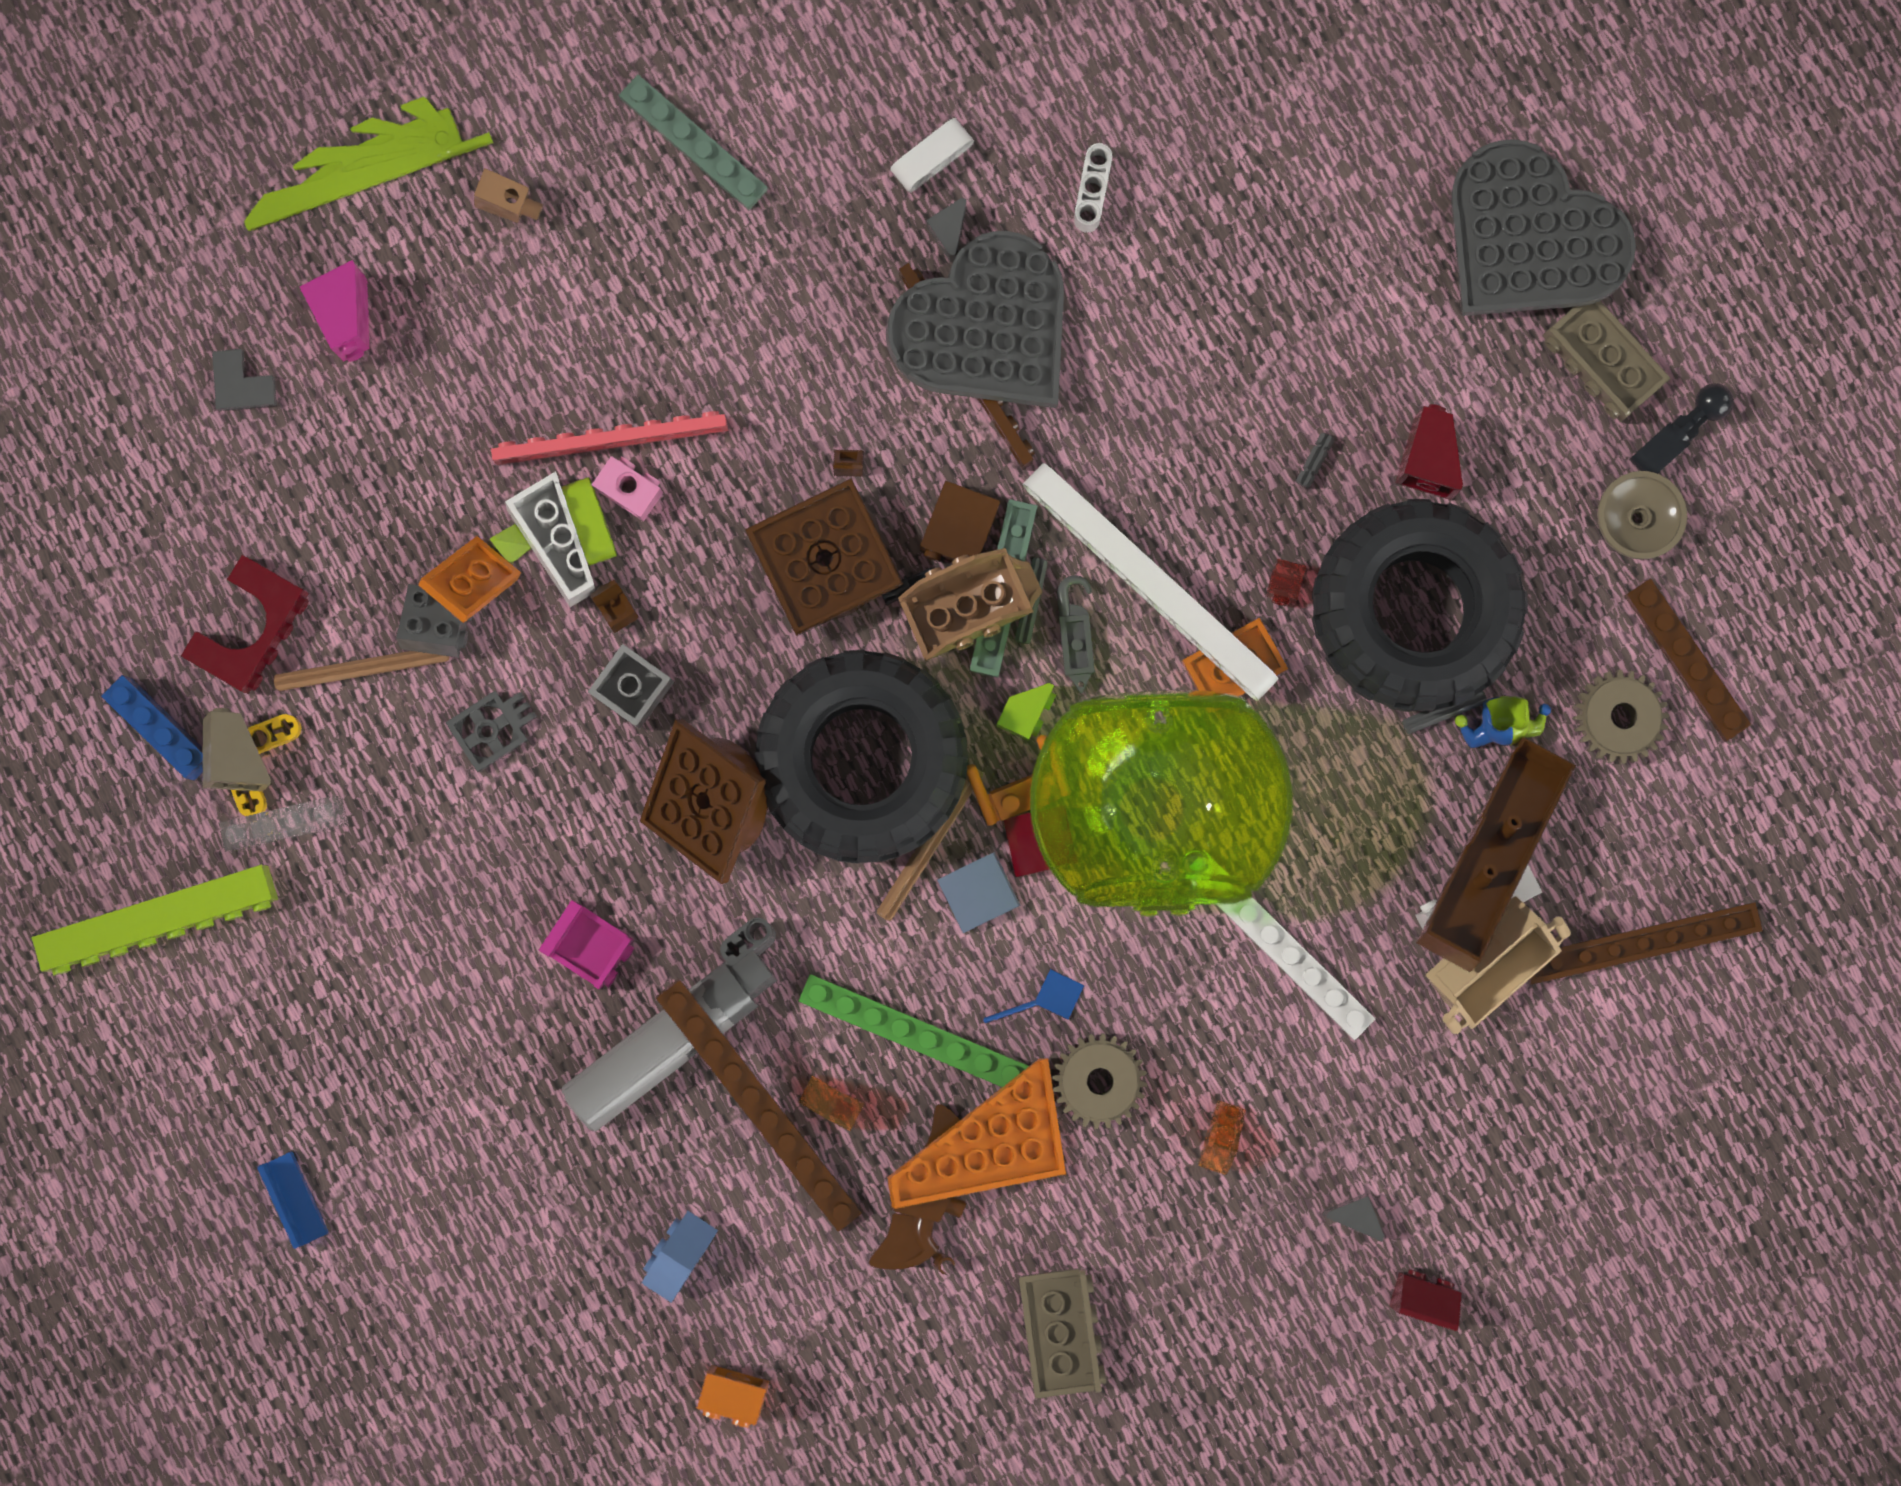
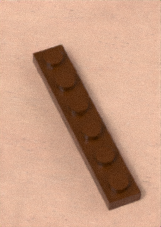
[1624,578,1752,742]

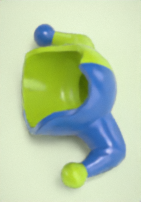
[1455,696,1551,748]

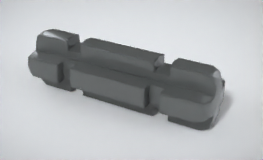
[1296,433,1334,488]

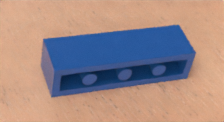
[101,675,203,781]

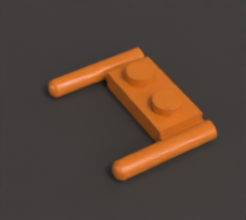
[966,735,1069,826]

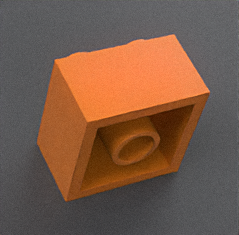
[697,1365,769,1428]

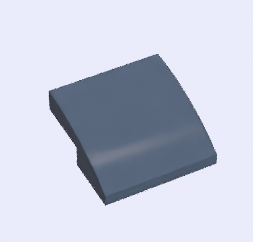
[937,852,1021,933]

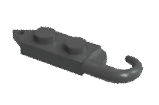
[1057,575,1095,694]

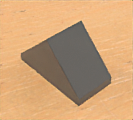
[926,198,967,262]
[1323,1194,1384,1242]

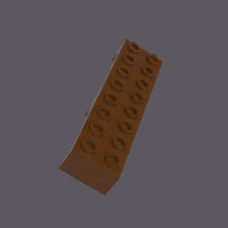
[1416,737,1576,972]

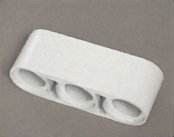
[890,118,974,193]
[1074,143,1112,232]

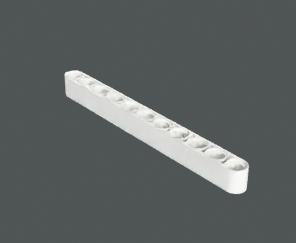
[1022,463,1278,701]

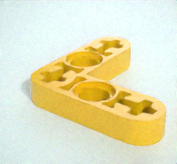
[231,714,302,818]

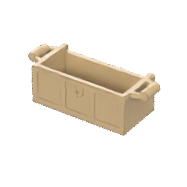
[1425,896,1571,1034]

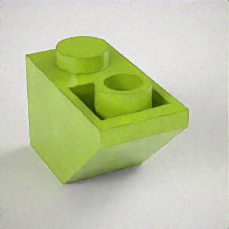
[997,683,1056,741]

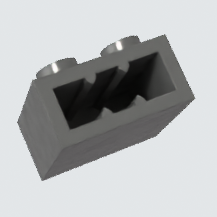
[396,584,473,658]

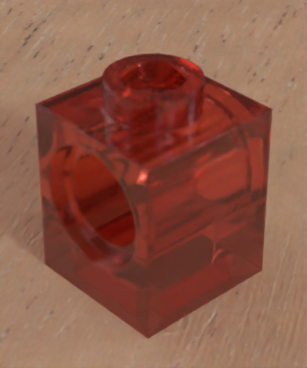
[1266,558,1306,606]

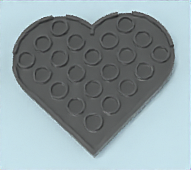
[1451,139,1636,316]
[886,231,1064,408]

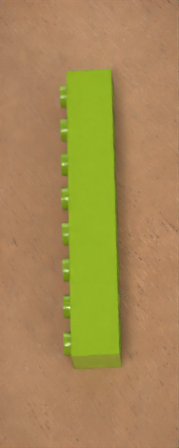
[31,865,278,976]

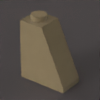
[203,708,271,792]

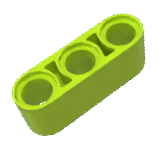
[561,477,617,566]

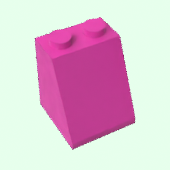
[300,260,370,362]

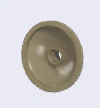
[1597,471,1687,560]

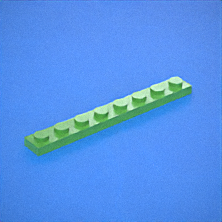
[798,974,1029,1087]

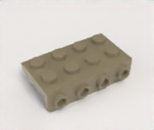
[1542,301,1671,423]
[1019,1267,1106,1399]

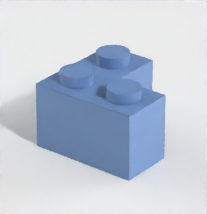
[642,1211,718,1303]

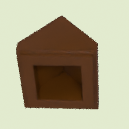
[833,450,864,477]

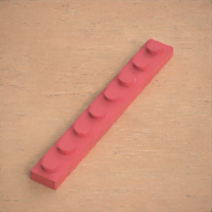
[491,411,728,465]

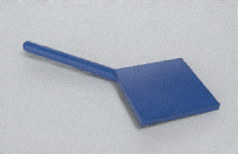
[983,969,1084,1023]

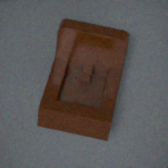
[590,580,639,634]

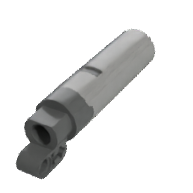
[562,918,778,1132]

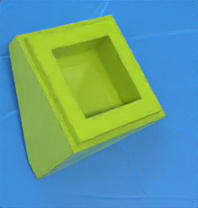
[490,524,532,564]

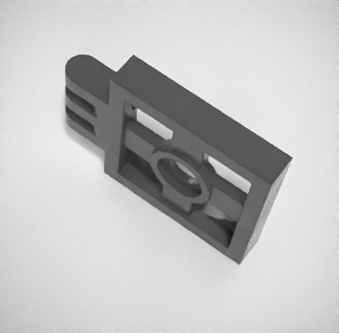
[446,691,537,773]

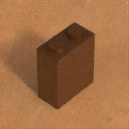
[920,480,1000,565]

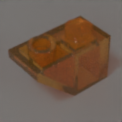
[799,1075,865,1131]
[1198,1100,1246,1175]

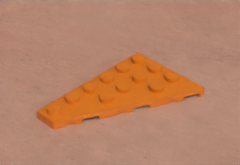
[887,1058,1066,1209]

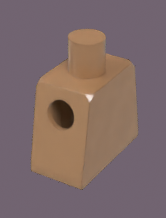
[474,168,543,223]

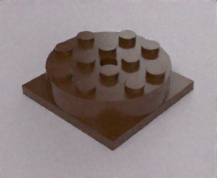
[745,478,903,637]
[640,719,768,884]

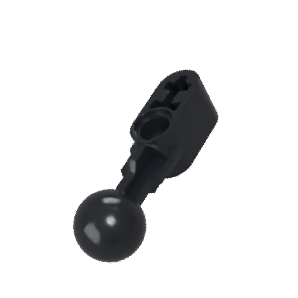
[1629,383,1734,474]

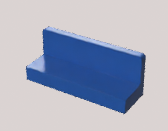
[257,1152,329,1249]

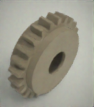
[1572,670,1669,765]
[1052,1033,1147,1129]

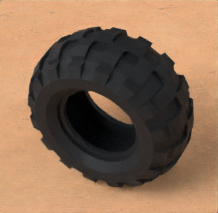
[1311,499,1528,712]
[754,649,968,864]

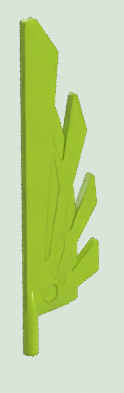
[244,97,494,231]

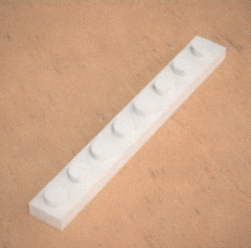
[1183,851,1375,1040]

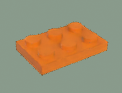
[419,536,521,623]
[1181,618,1288,712]

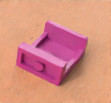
[539,900,635,990]

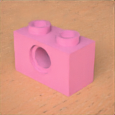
[592,456,663,522]

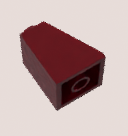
[1395,404,1463,500]

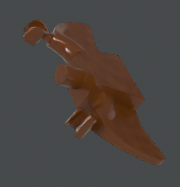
[868,1104,967,1275]

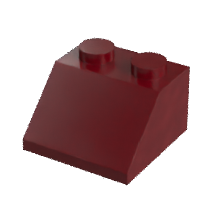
[1003,806,1075,877]
[1389,1269,1462,1332]

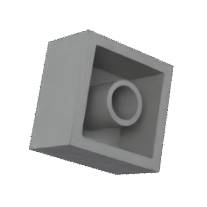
[588,644,674,729]

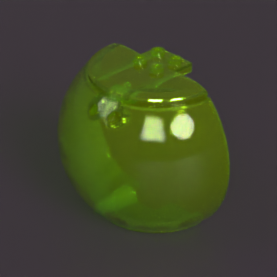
[1030,690,1293,916]

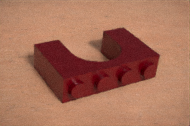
[181,555,309,695]

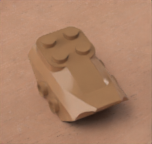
[898,548,1043,662]

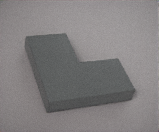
[212,349,277,411]

